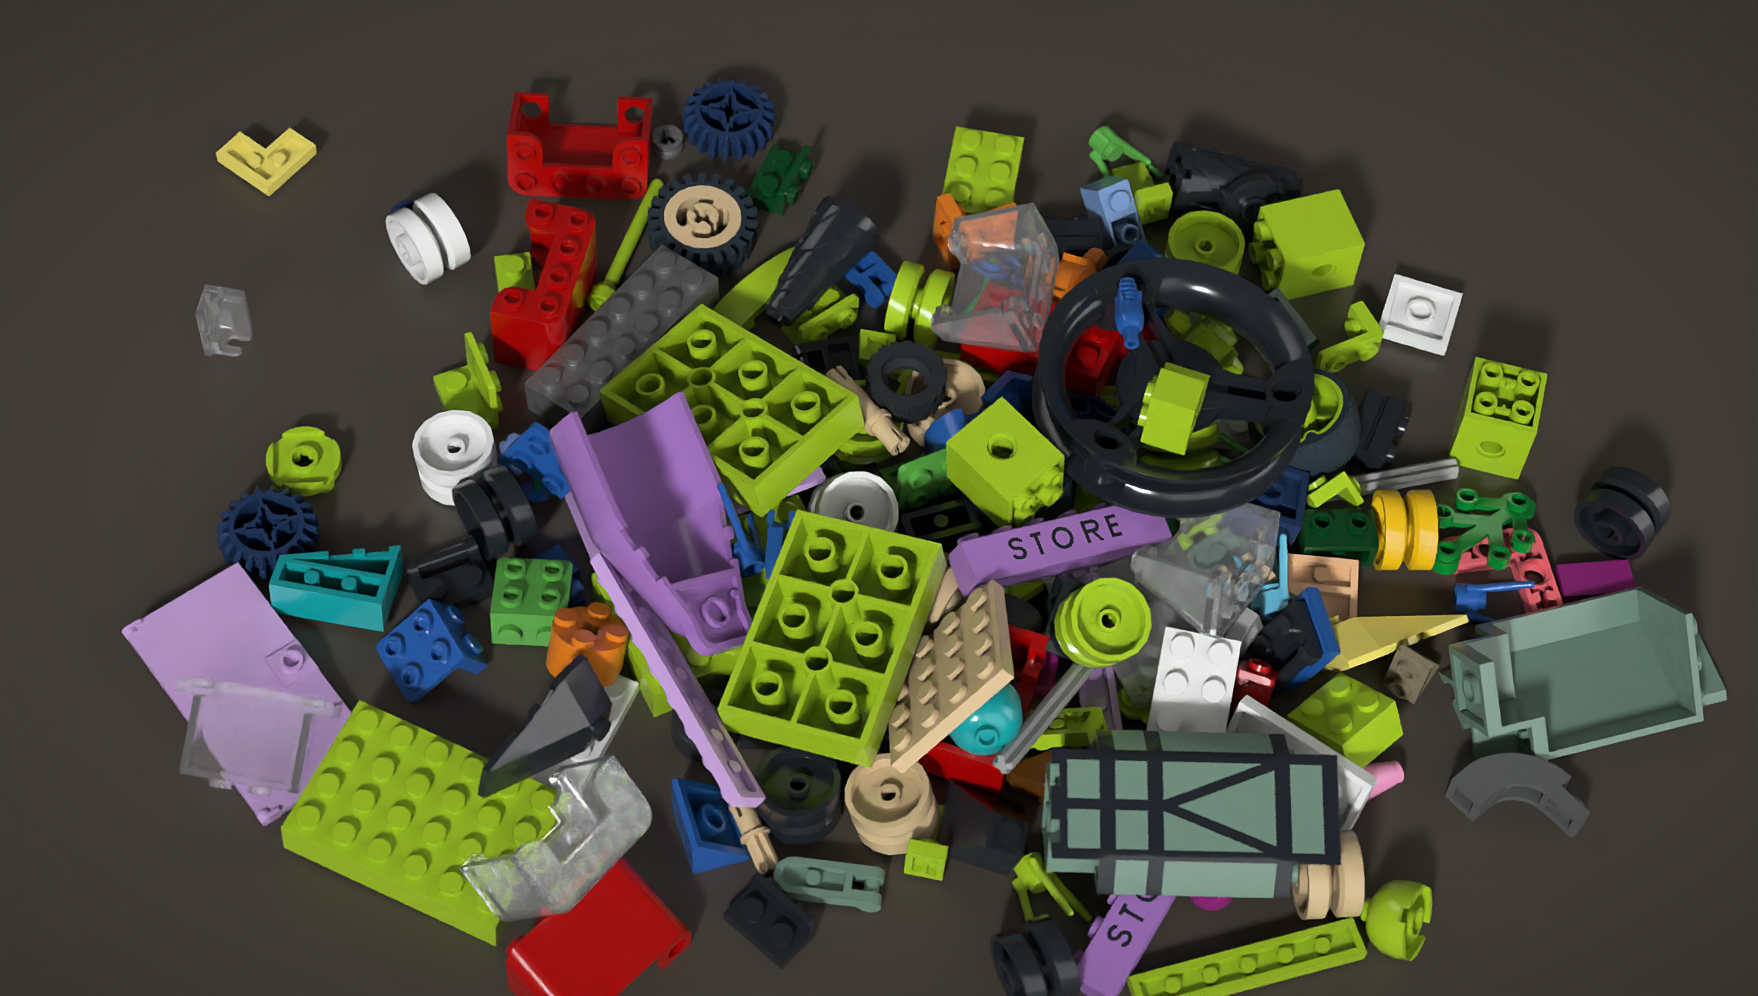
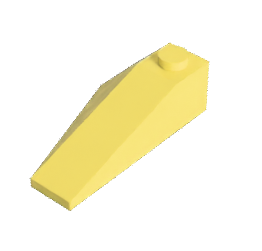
[1321,615,1469,676]

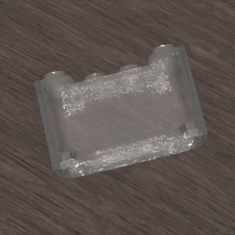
[459,755,652,922]

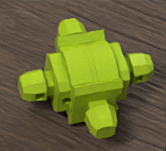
[1163,308,1244,375]

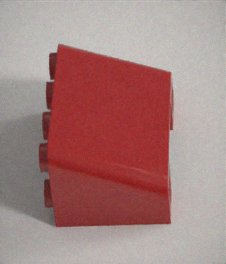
[507,92,653,200]
[505,855,691,996]

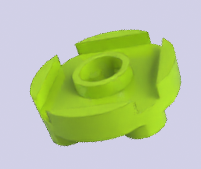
[266,426,342,497]

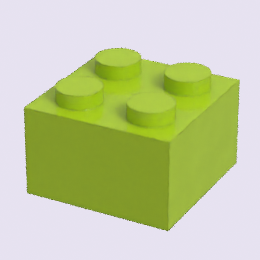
[1287,672,1403,769]

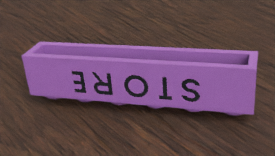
[947,503,1172,598]
[1073,894,1177,996]

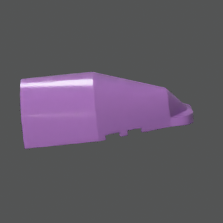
[548,391,752,656]

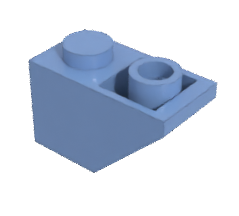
[1080,176,1147,249]

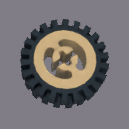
[648,173,757,277]

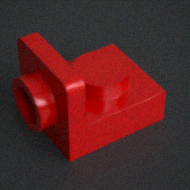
[1230,659,1279,708]

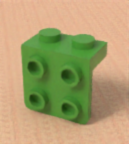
[880,448,960,512]
[490,557,573,647]

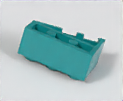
[269,545,403,632]

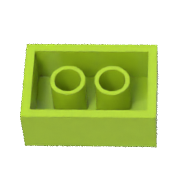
[942,126,1024,218]

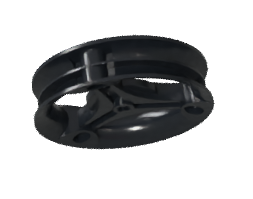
[1031,258,1314,518]

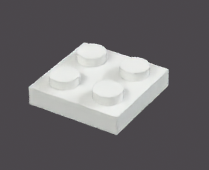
[1379,274,1463,356]

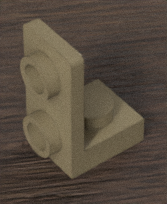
[1382,644,1440,704]

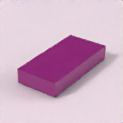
[1554,560,1636,603]

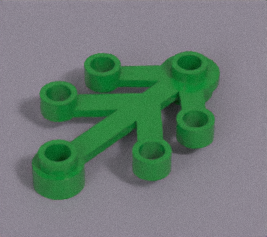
[1432,488,1536,575]

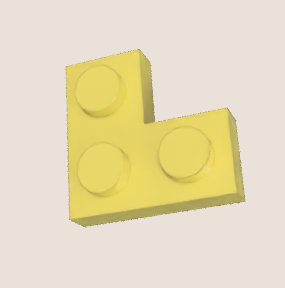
[216,128,317,196]

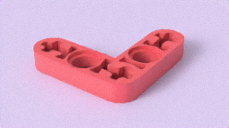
[1443,528,1563,613]

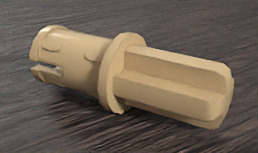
[729,806,779,875]

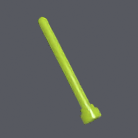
[587,179,664,311]

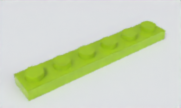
[1127,917,1367,996]

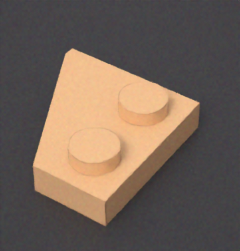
[1288,553,1359,621]

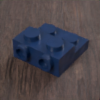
[1222,451,1310,546]

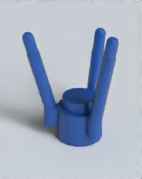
[717,482,765,579]
[1453,580,1535,624]

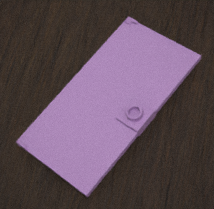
[122,562,351,826]

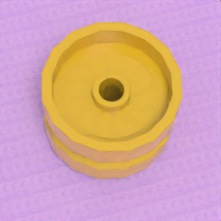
[1370,490,1438,570]

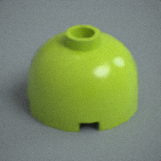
[1361,880,1433,961]

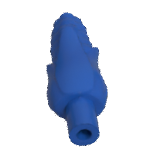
[1114,277,1145,349]

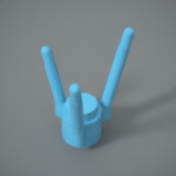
[1231,533,1290,621]

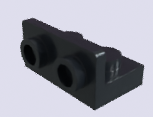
[723,872,815,969]

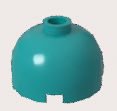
[949,683,1023,756]

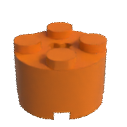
[546,602,629,688]

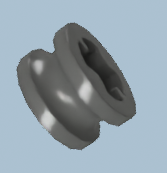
[652,124,683,159]

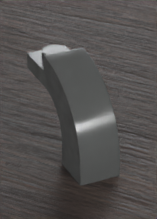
[1445,753,1590,838]

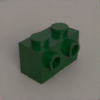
[1296,507,1379,566]

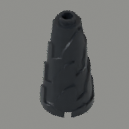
[1165,141,1303,212]
[764,196,881,328]

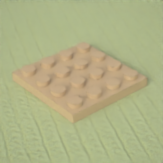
[888,579,1014,774]

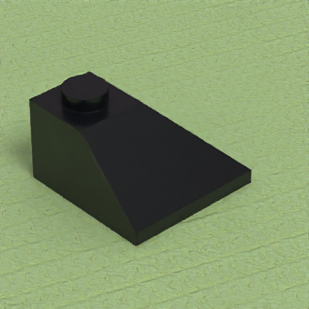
[936,781,1029,876]

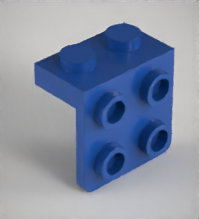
[504,422,601,499]
[376,599,488,703]

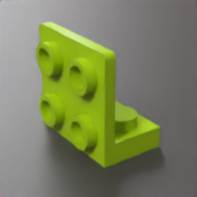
[433,331,503,430]

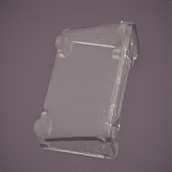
[931,203,1059,353]
[1130,503,1280,640]

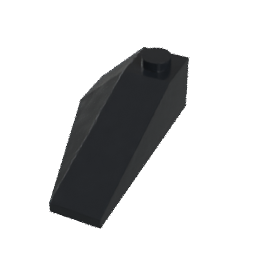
[477,654,612,799]

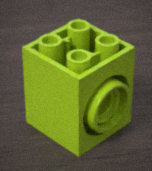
[1249,189,1365,300]
[1448,357,1548,480]
[946,397,1064,529]

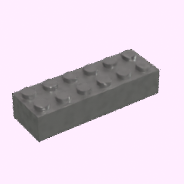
[524,245,720,435]

